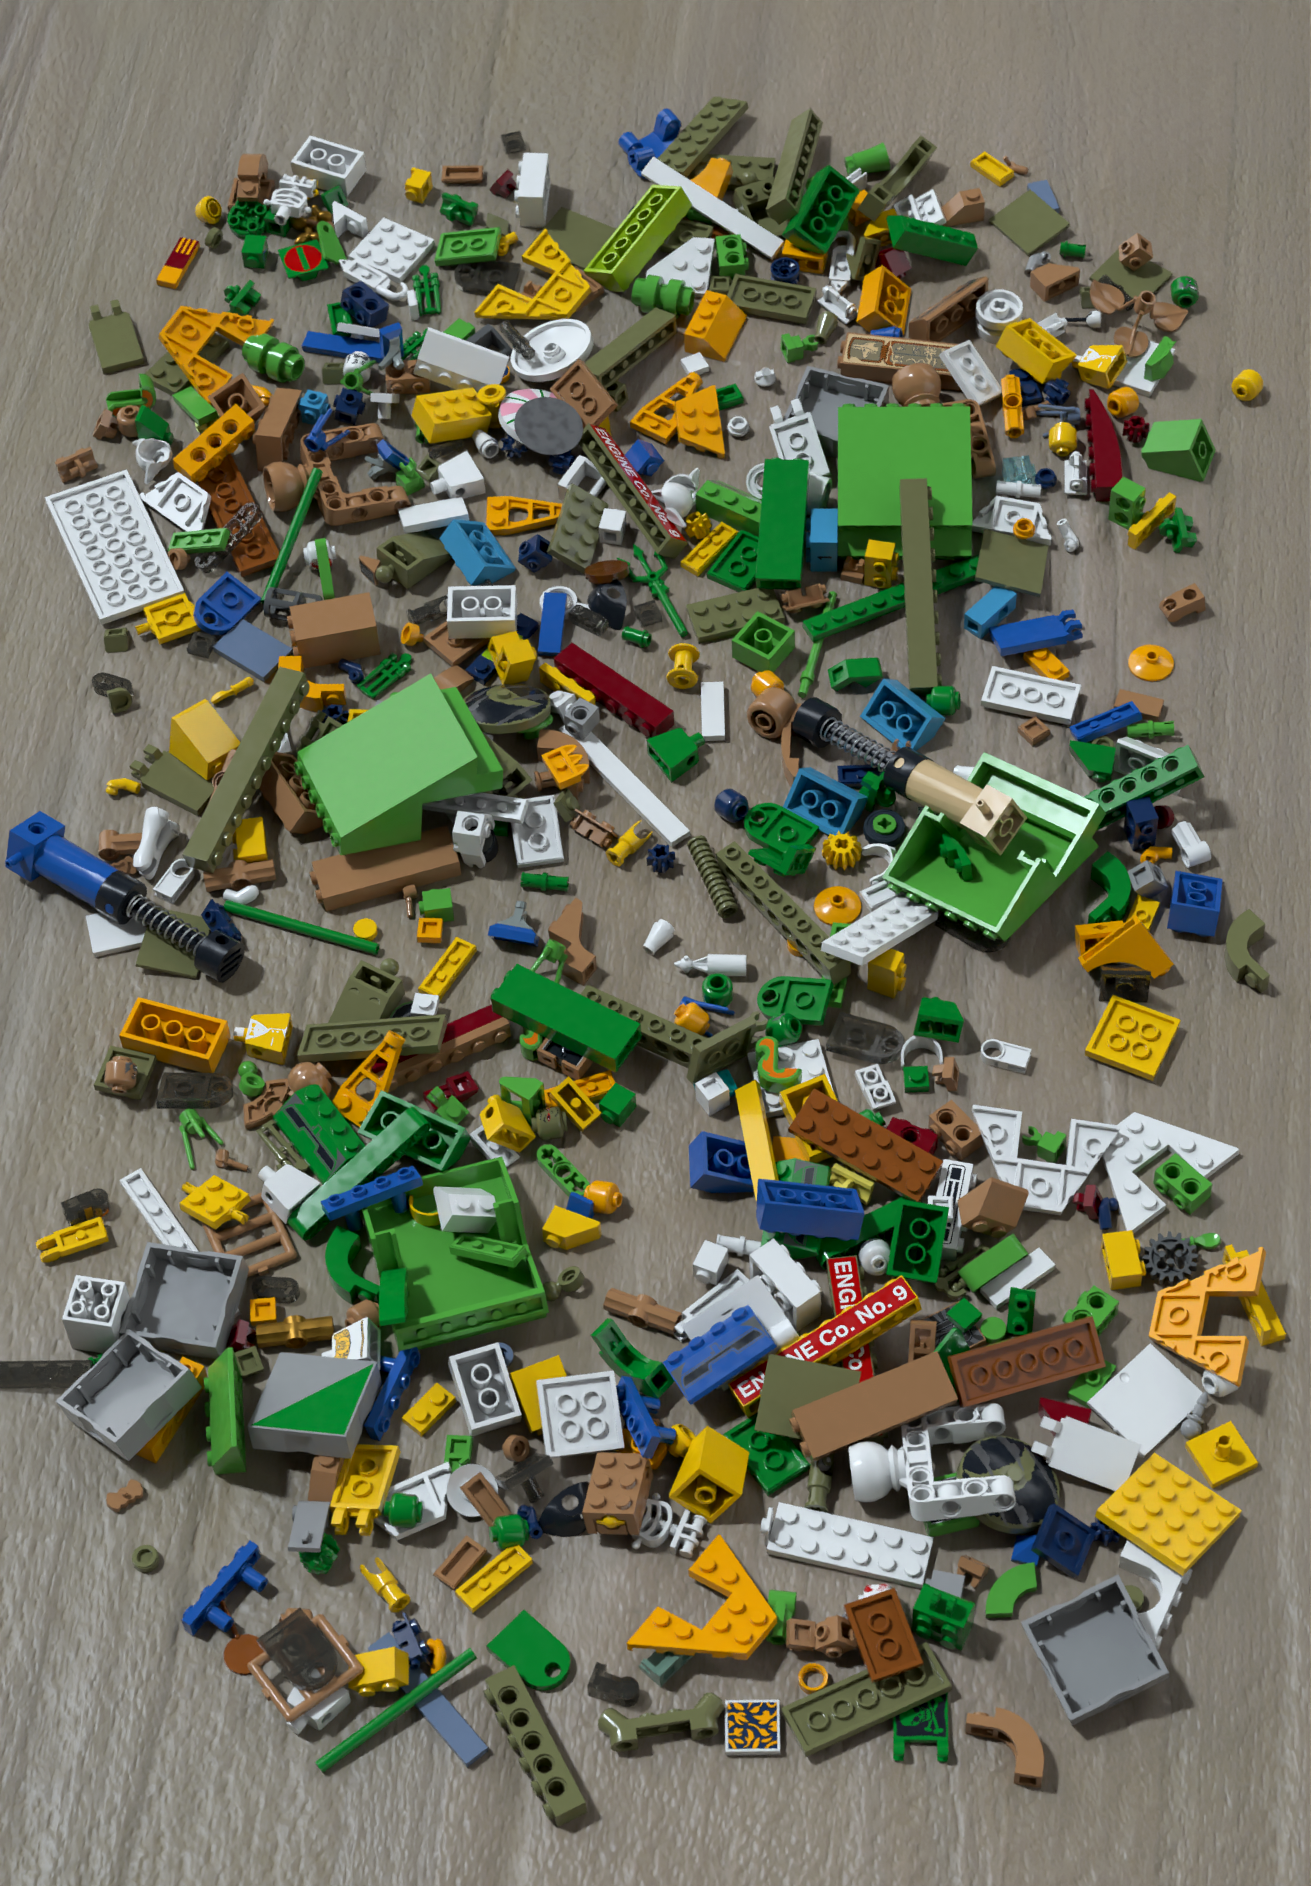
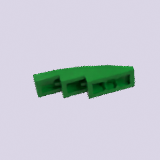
[379,1267,409,1326]

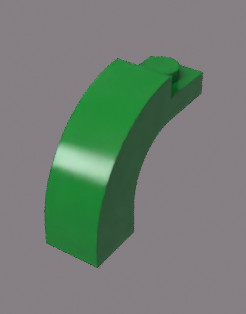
[1088,851,1131,924]
[325,1225,380,1304]
[590,1318,675,1398]

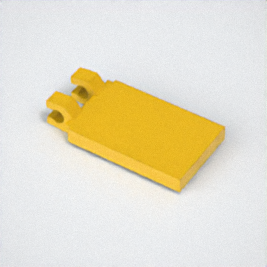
[329,1444,401,1536]

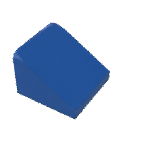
[566,1192,595,1219]

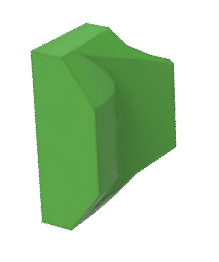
[1144,336,1176,382]

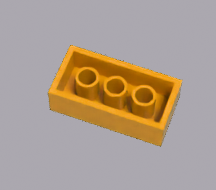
[119,997,231,1075]

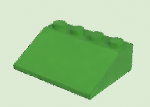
[204,1347,246,1475]

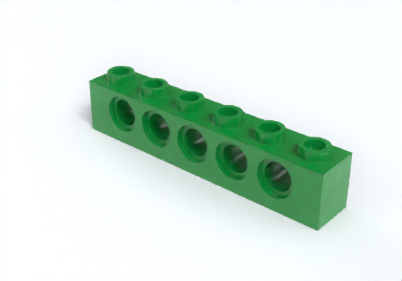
[1084,745,1205,831]

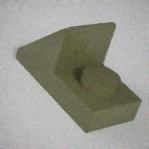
[846,236,882,281]

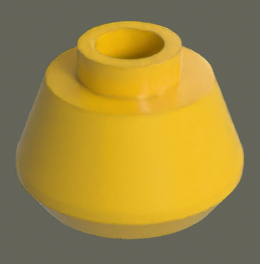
[195,196,222,224]
[668,1424,696,1458]

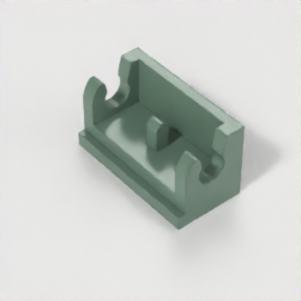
[639,1651,696,1687]

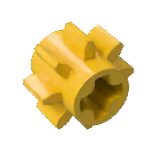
[685,512,712,539]

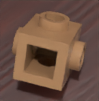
[1118,233,1153,271]
[815,1615,857,1658]

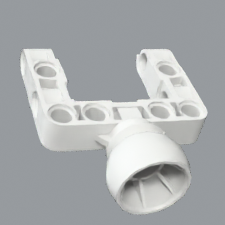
[849,1403,1016,1521]

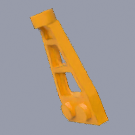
[630,372,703,444]
[486,496,562,536]
[332,1030,405,1127]

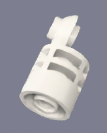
[746,463,832,516]

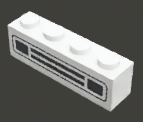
[936,1159,977,1261]

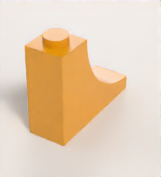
[690,157,733,201]
[1078,914,1174,979]

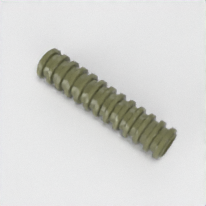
[687,835,738,918]

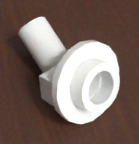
[754,367,776,387]

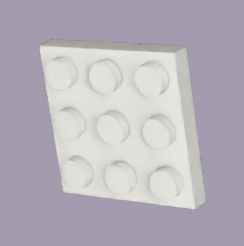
[348,217,435,284]
[747,1039,834,1118]
[536,1371,624,1459]

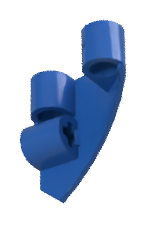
[618,109,681,179]

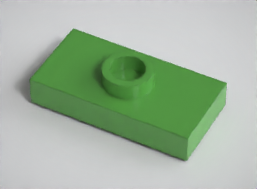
[1067,1360,1117,1409]

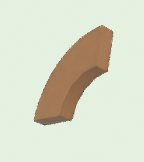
[243,1078,290,1129]

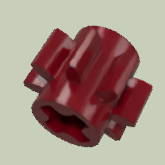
[1122,416,1150,443]

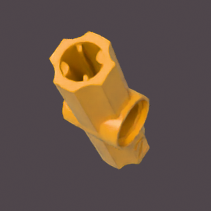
[1001,374,1024,438]

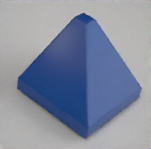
[1011,1535,1040,1567]

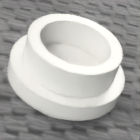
[728,416,749,437]

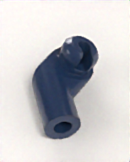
[338,658,364,684]
[1098,1197,1118,1230]
[517,1505,543,1539]

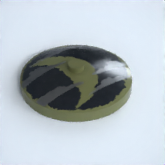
[463,684,551,734]
[956,1436,1060,1534]

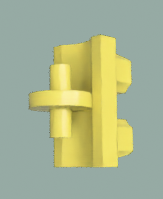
[829,1163,875,1205]

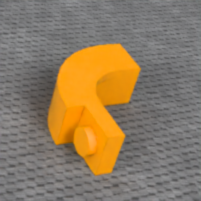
[278,656,347,712]

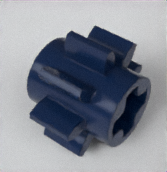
[1044,378,1071,405]
[501,433,528,458]
[549,450,575,475]
[322,704,349,725]
[646,844,675,873]
[1090,1517,1119,1546]

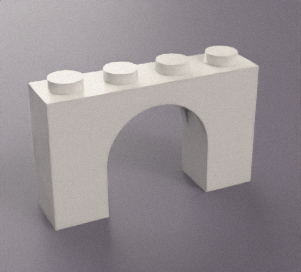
[1119,1540,1192,1650]

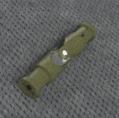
[804,1453,835,1513]

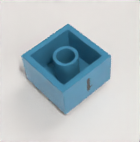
[806,509,838,572]

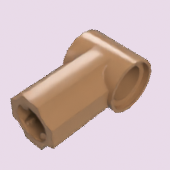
[98,830,142,861]

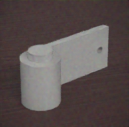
[288,1500,332,1552]

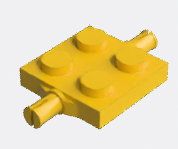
[135,593,201,645]
[179,1175,250,1229]

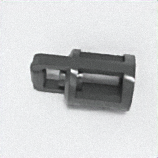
[264,587,323,621]

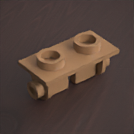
[781,583,830,613]
[570,809,619,848]

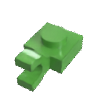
[426,1086,469,1124]

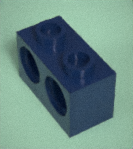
[340,281,389,328]
[1123,796,1158,851]

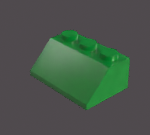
[886,1199,949,1283]

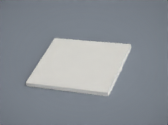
[1087,1344,1203,1458]

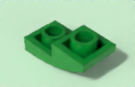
[939,833,973,882]

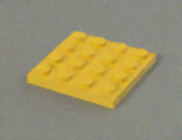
[1095,1452,1242,1576]

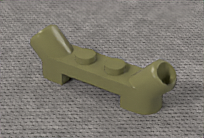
[598,1693,724,1752]

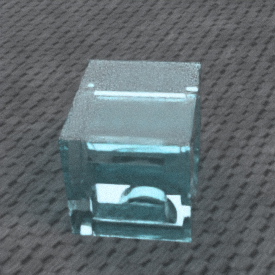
[1002,455,1036,484]

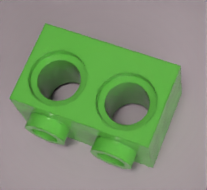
[716,234,749,280]
[1108,477,1146,530]
[1153,1153,1213,1214]
[1062,1285,1119,1337]

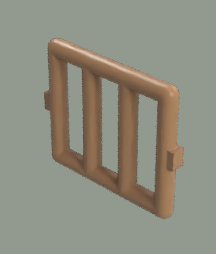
[201,1192,297,1278]
[248,1614,363,1722]

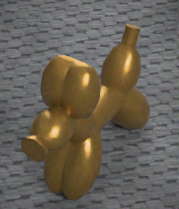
[289,205,333,245]

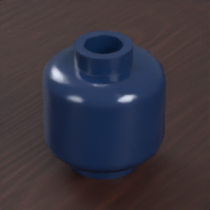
[714,788,749,823]

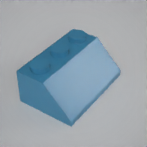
[439,519,516,586]
[860,678,946,751]
[783,767,868,836]

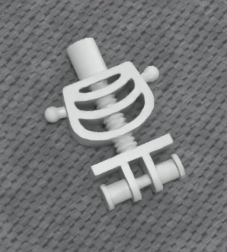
[263,174,317,225]
[632,1493,707,1558]

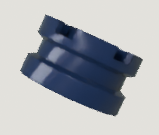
[770,258,799,285]

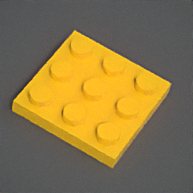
[1085,995,1181,1081]

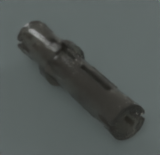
[499,321,535,360]

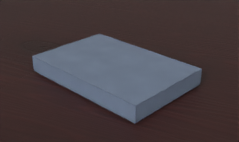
[213,619,293,682]

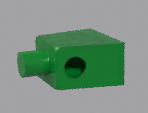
[647,728,705,782]
[913,997,964,1043]

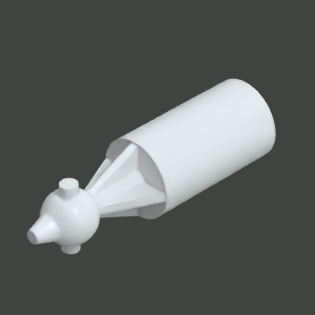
[674,954,747,976]

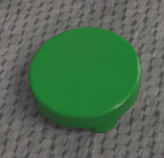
[227,200,267,239]

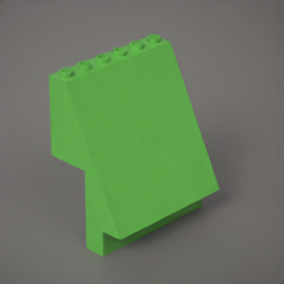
[838,403,973,560]
[294,673,503,856]
[882,752,1106,942]
[361,1157,549,1352]

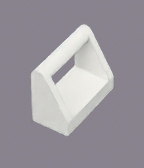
[557,455,607,501]

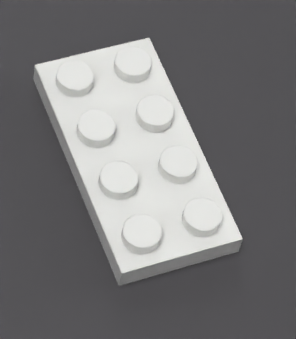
[981,666,1081,725]

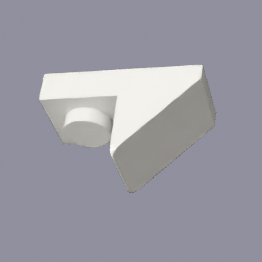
[332,201,368,238]

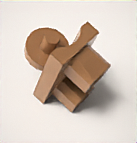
[55,447,98,483]

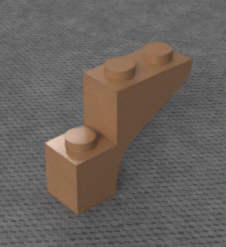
[548,898,597,986]

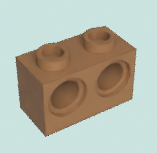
[385,360,430,395]
[928,1100,984,1161]

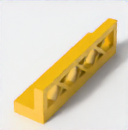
[1222,1244,1286,1346]

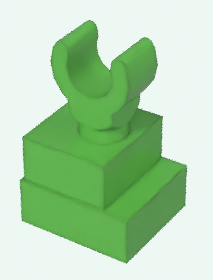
[780,333,818,363]
[396,457,425,496]
[1022,1126,1066,1164]

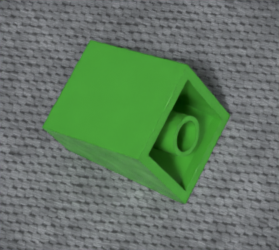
[1141,419,1216,482]

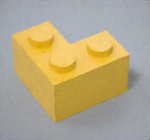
[488,631,537,684]

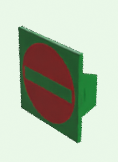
[278,239,329,282]

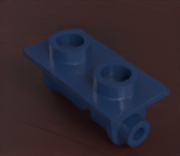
[201,899,242,942]
[392,1612,432,1670]

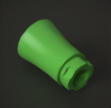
[844,142,890,176]

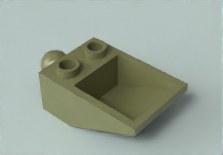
[733,171,791,237]
[375,530,452,589]
[481,732,532,799]
[328,958,405,1023]

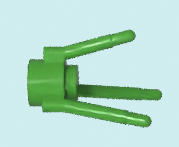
[340,360,376,396]
[530,939,568,984]
[179,1108,223,1170]

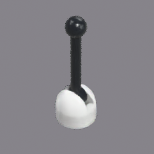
[1061,311,1101,328]

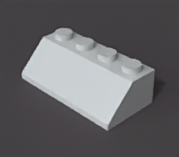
[413,327,509,396]

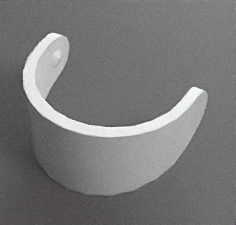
[901,1035,943,1069]

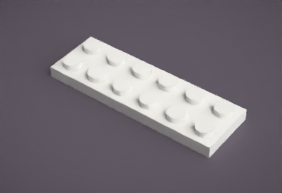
[821,896,938,966]
[766,1502,934,1589]

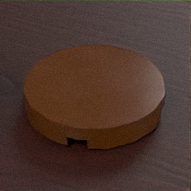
[584,560,629,584]

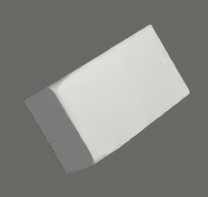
[470,1125,520,1168]

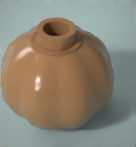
[287,1062,331,1097]

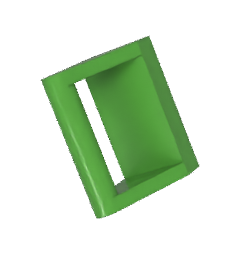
[499,1077,546,1126]

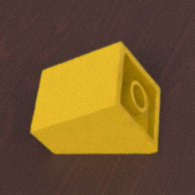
[169,699,240,780]
[509,1355,567,1436]
[669,1426,749,1523]

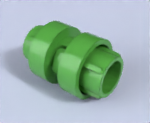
[632,274,695,319]
[242,333,305,383]

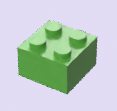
[732,611,795,672]

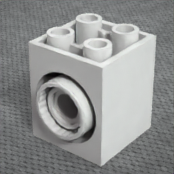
[62,1275,130,1354]

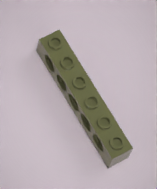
[581,985,708,1069]
[483,1665,587,1827]

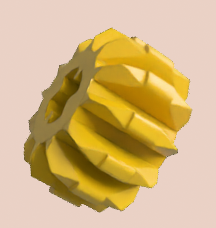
[822,830,862,871]

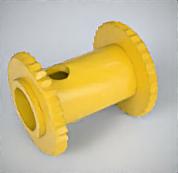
[476,384,506,428]
[666,643,700,689]

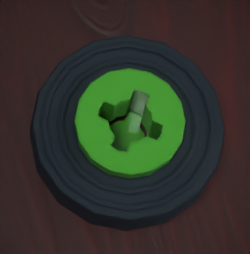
[863,809,905,847]

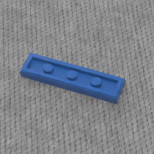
[302,331,383,363]

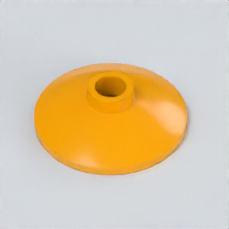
[1128,645,1174,682]
[814,886,861,926]

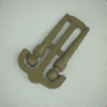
[256,1120,309,1173]
[934,1244,990,1299]

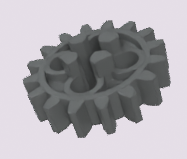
[1143,1231,1198,1287]

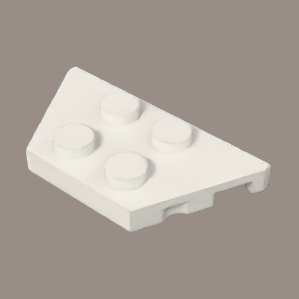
[139,472,212,532]
[972,496,1051,546]
[374,1462,451,1540]

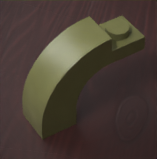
[1224,909,1270,993]

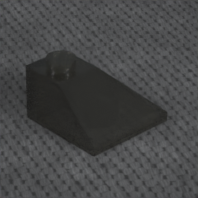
[1099,963,1151,1002]

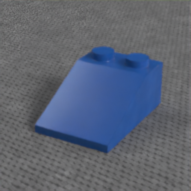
[1167,871,1223,937]
[689,1131,754,1193]

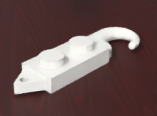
[829,231,856,293]
[339,258,408,300]

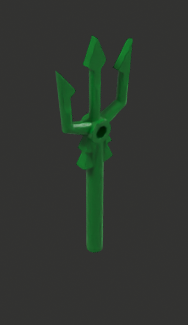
[617,544,688,637]

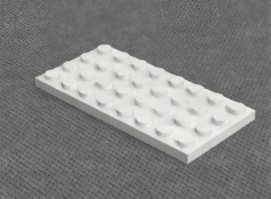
[45,470,184,625]

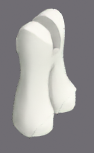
[133,807,180,880]

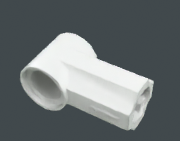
[1171,821,1211,868]

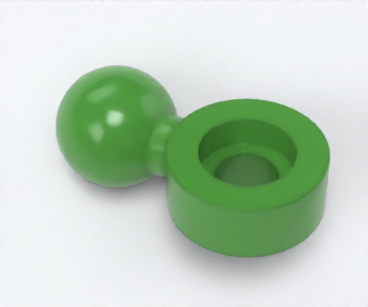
[238,1061,265,1097]

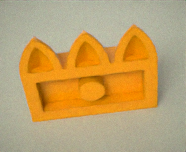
[541,745,589,790]

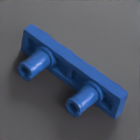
[320,1166,423,1231]
[364,1347,420,1441]
[616,1376,676,1459]
[182,1540,268,1636]

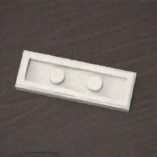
[701,682,725,741]
[980,1248,1055,1310]

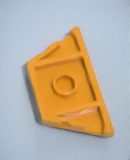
[674,385,725,459]

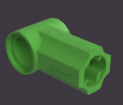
[766,1589,797,1645]

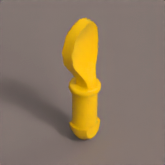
[211,677,254,704]

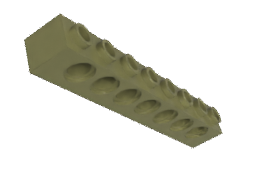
[716,841,851,985]

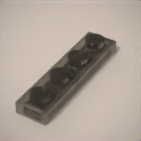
[0,1360,94,1389]

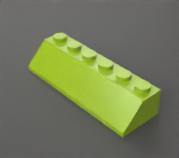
[584,184,692,292]

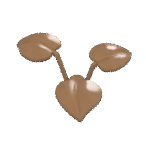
[1090,280,1188,358]

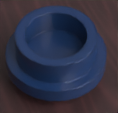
[1035,468,1057,489]

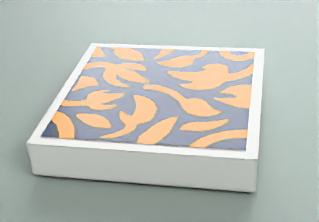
[725,1700,780,1755]

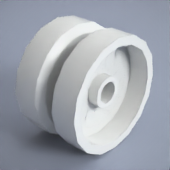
[975,290,1023,344]

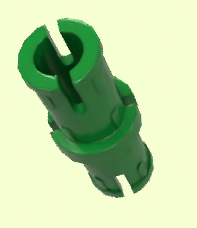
[520,872,569,892]

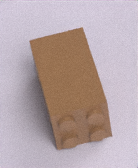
[287,592,381,669]

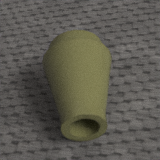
[814,311,838,344]

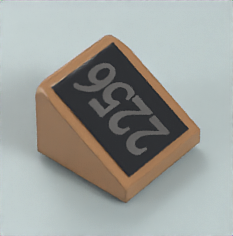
[359,556,381,586]

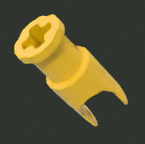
[605,820,653,867]
[360,1557,410,1613]

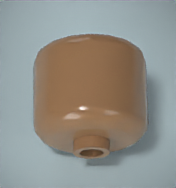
[747,687,797,738]

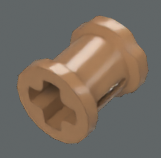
[534,771,559,792]

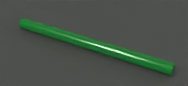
[260,468,323,604]
[224,900,380,955]
[315,1648,477,1773]

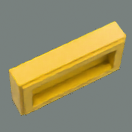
[970,151,1014,187]

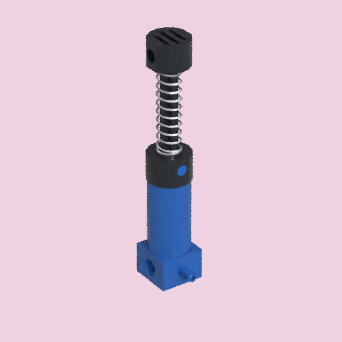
[5,811,245,983]

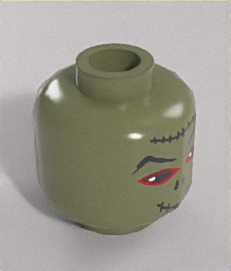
[531,1106,568,1140]

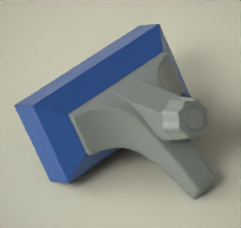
[378,322,405,371]
[365,439,409,480]
[488,901,540,947]

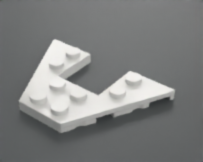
[972,1105,1121,1215]
[1102,1112,1239,1234]

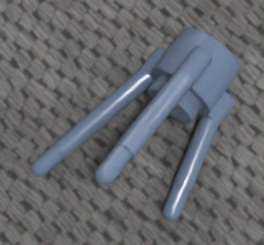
[1035,404,1081,438]

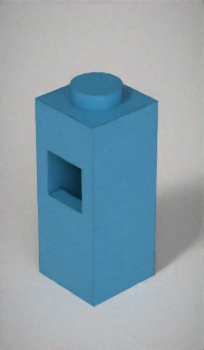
[964,586,1017,639]

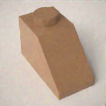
[942,188,985,227]
[1030,263,1080,302]
[308,1455,345,1502]

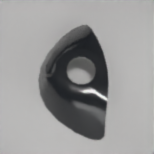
[587,579,627,630]
[538,1481,589,1537]

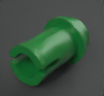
[1059,241,1086,258]
[622,626,652,648]

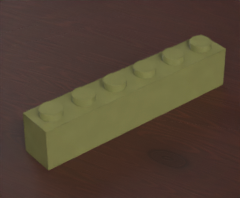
[585,307,677,389]

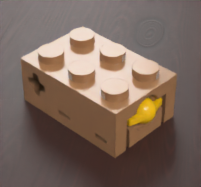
[582,1453,653,1535]

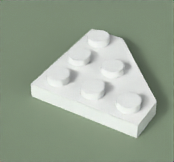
[646,237,715,298]

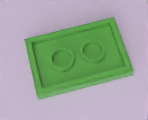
[434,227,502,266]

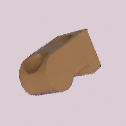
[1159,583,1205,622]

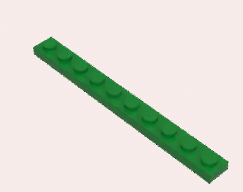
[802,554,979,642]

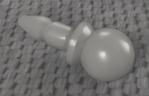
[1180,1392,1208,1440]

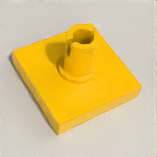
[1185,1421,1258,1489]

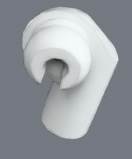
[1057,519,1079,552]

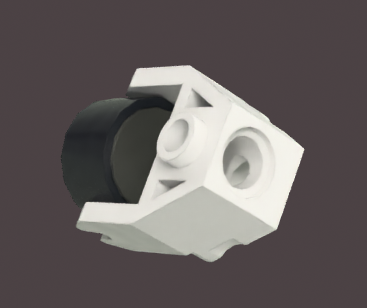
[452,810,499,869]

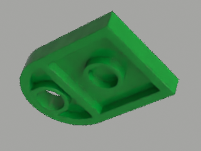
[744,803,819,855]
[757,976,834,1026]
[486,1610,571,1691]

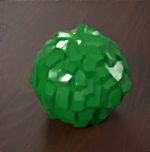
[299,1533,340,1575]

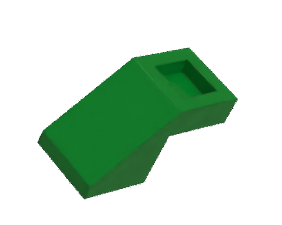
[828,657,883,691]

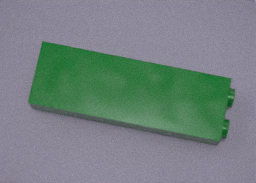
[755,457,810,590]
[490,964,642,1072]

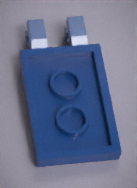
[989,610,1083,656]

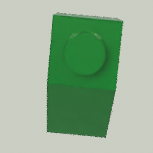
[135,405,174,446]
[1069,740,1116,782]

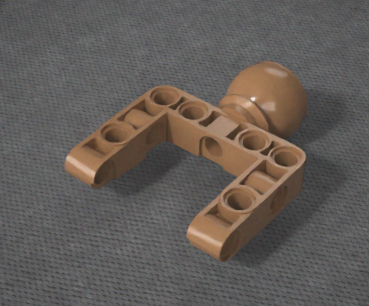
[892,363,996,479]
[263,423,411,526]

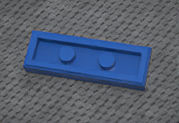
[538,592,567,656]
[1069,701,1142,743]

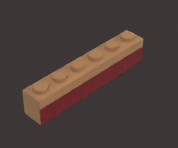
[371,1004,511,1092]

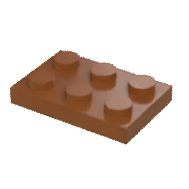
[843,1588,923,1683]

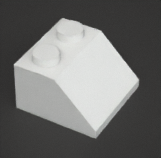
[433,1186,496,1233]

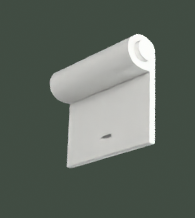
[682,1275,799,1391]

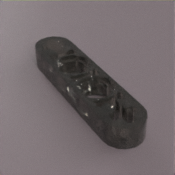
[195,502,263,573]

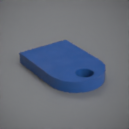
[193,572,261,635]

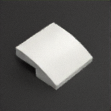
[894,189,947,225]

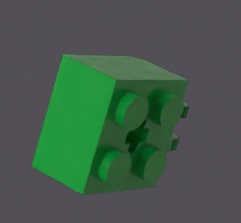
[912,1583,975,1651]

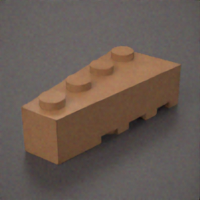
[253,388,302,471]

